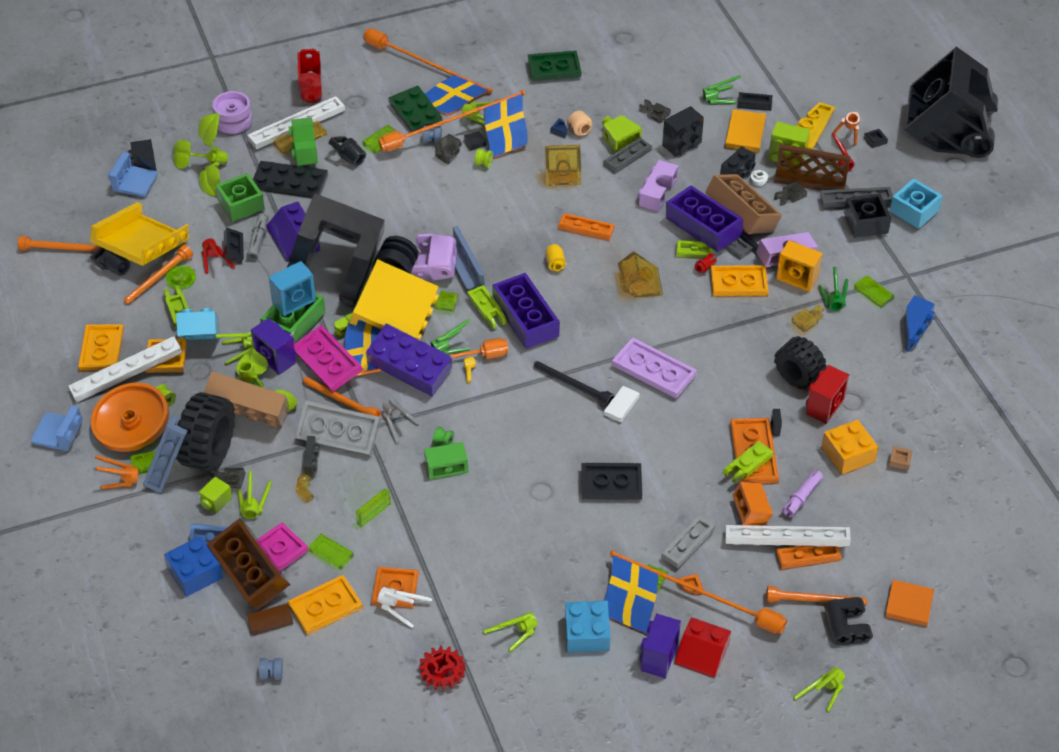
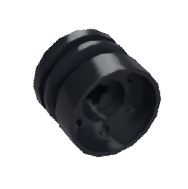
[372,235,419,274]

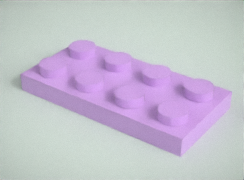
[612,337,697,399]

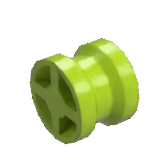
[474,148,493,168]
[156,384,176,407]

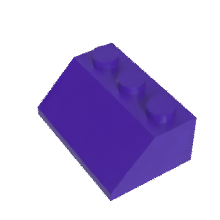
[267,201,320,262]

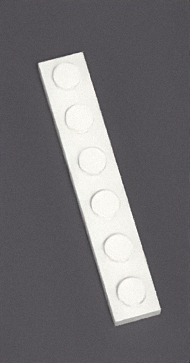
[247,96,345,150]
[68,336,182,403]
[726,525,851,547]

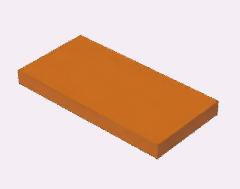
[730,418,779,484]

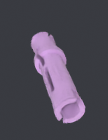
[782,470,823,518]

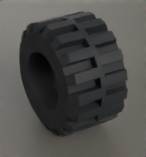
[774,336,827,389]

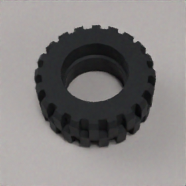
[176,392,235,472]

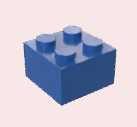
[164,536,223,597]

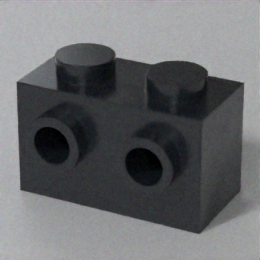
[720,146,756,179]

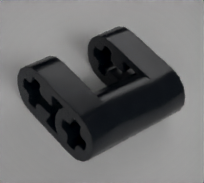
[824,597,873,645]

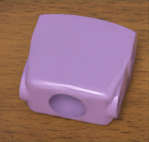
[411,234,457,282]

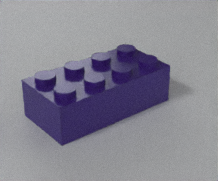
[666,185,743,252]
[492,272,560,349]
[366,323,452,397]

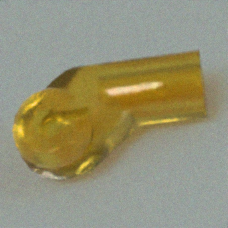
[296,474,314,502]

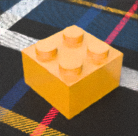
[776,240,823,292]
[821,419,879,475]

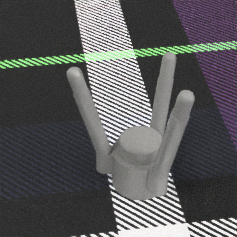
[383,398,420,444]

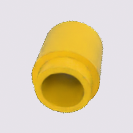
[545,244,566,271]

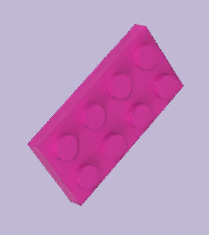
[294,325,363,393]

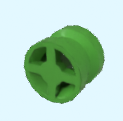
[432,427,454,446]

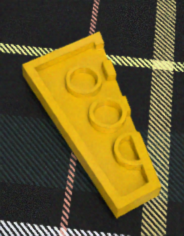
[796,102,835,150]

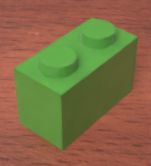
[424,442,468,479]

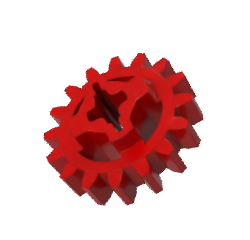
[419,646,466,691]

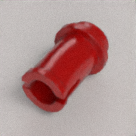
[694,253,717,273]

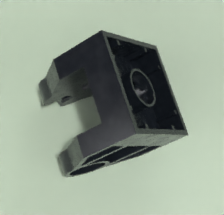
[904,46,998,158]
[287,193,385,307]

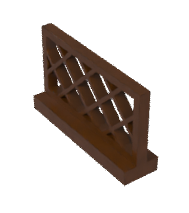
[774,144,850,191]

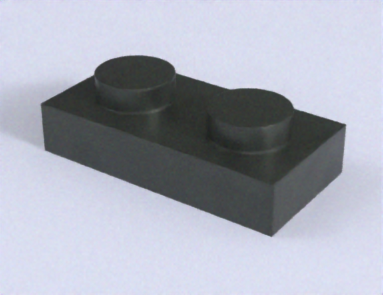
[304,436,320,479]

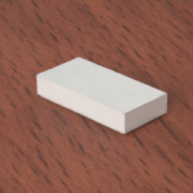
[604,386,640,423]

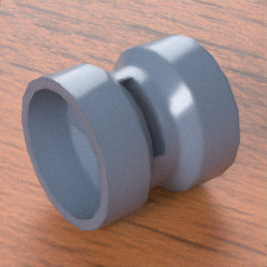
[423,126,442,143]
[259,658,283,680]

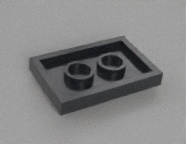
[581,463,642,500]

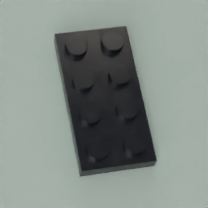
[253,161,328,198]

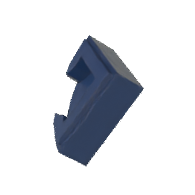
[550,118,567,138]

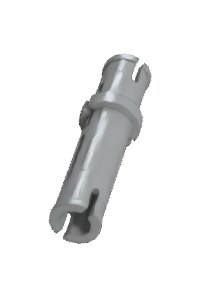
[246,213,269,261]

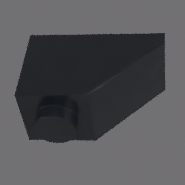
[128,139,157,171]

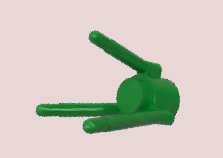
[818,267,849,311]

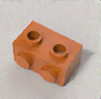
[732,482,773,526]

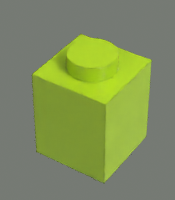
[199,477,232,514]

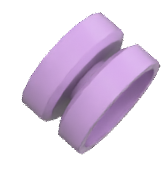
[213,91,252,134]

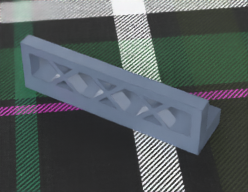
[453,225,485,292]
[143,413,188,493]

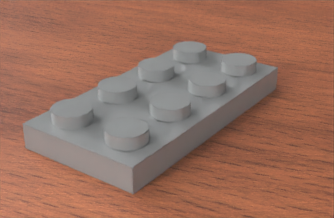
[295,400,381,456]

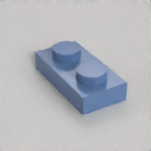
[190,523,228,544]

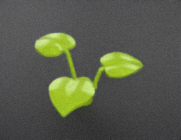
[172,113,228,196]
[236,347,297,411]

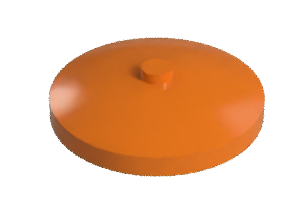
[91,383,170,452]

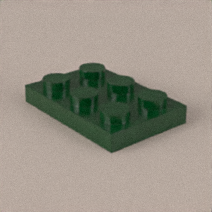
[528,50,582,81]
[388,85,443,132]

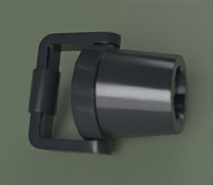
[328,136,366,166]
[90,247,131,276]

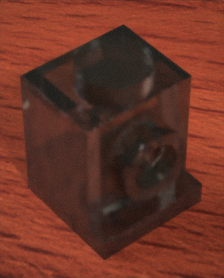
[435,134,462,164]

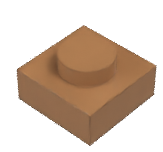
[889,446,913,470]

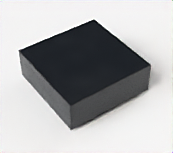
[864,129,888,148]
[464,130,487,150]
[771,409,782,436]

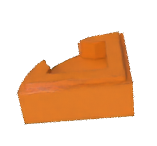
[677,574,704,595]

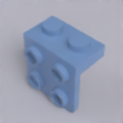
[108,152,157,197]
[31,405,83,451]

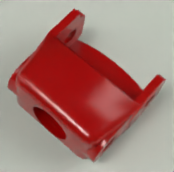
[297,49,322,103]

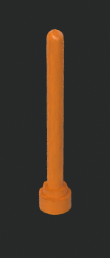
[18,236,100,252]
[124,245,193,304]
[303,377,381,417]
[766,586,867,605]

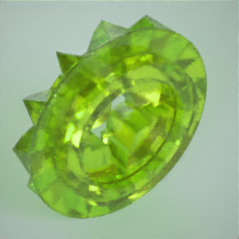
[166,264,196,288]

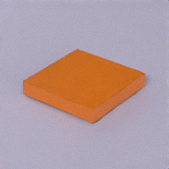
[371,567,419,608]
[885,580,934,627]

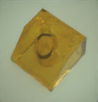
[545,144,581,186]
[618,251,663,298]

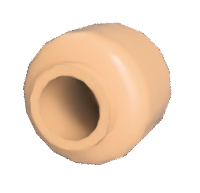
[567,111,592,136]

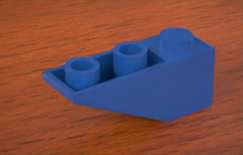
[904,295,936,352]

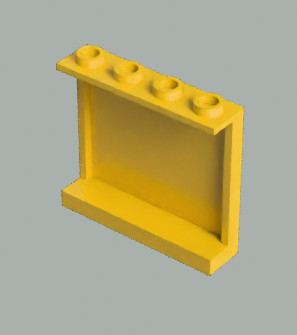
[90,202,189,266]
[349,259,439,340]

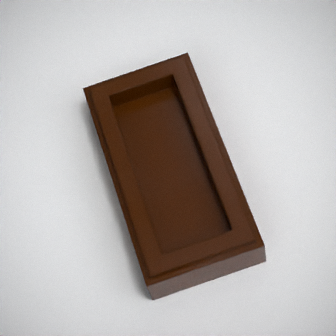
[247,603,294,636]

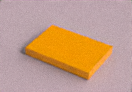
[725,109,766,152]
[710,265,769,297]
[78,324,124,371]
[287,575,363,635]

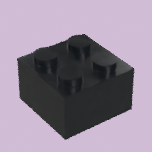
[662,106,704,157]
[844,193,892,238]

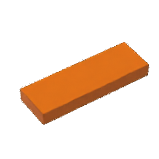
[558,213,615,241]
[776,545,842,570]

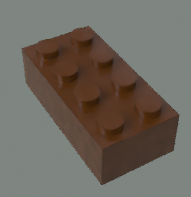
[207,518,291,611]

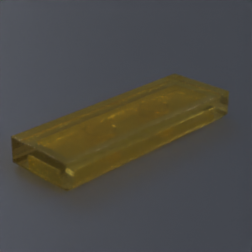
[273,121,327,155]

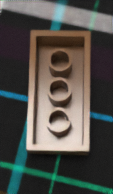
[705,174,782,234]
[204,371,290,428]

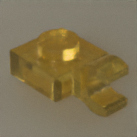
[791,305,824,333]

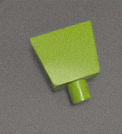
[602,115,642,153]

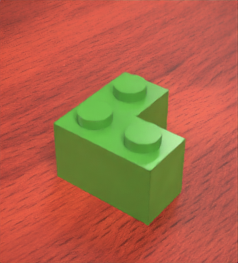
[288,117,318,166]

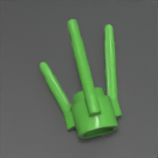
[703,75,741,104]
[430,319,470,355]

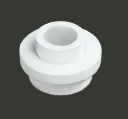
[750,170,768,186]

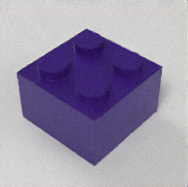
[251,318,296,375]
[639,613,681,679]

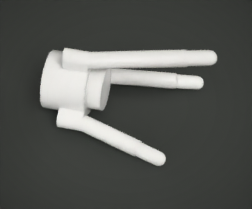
[377,587,432,628]

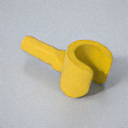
[464,357,476,383]

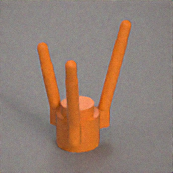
[831,112,860,145]
[95,455,139,489]

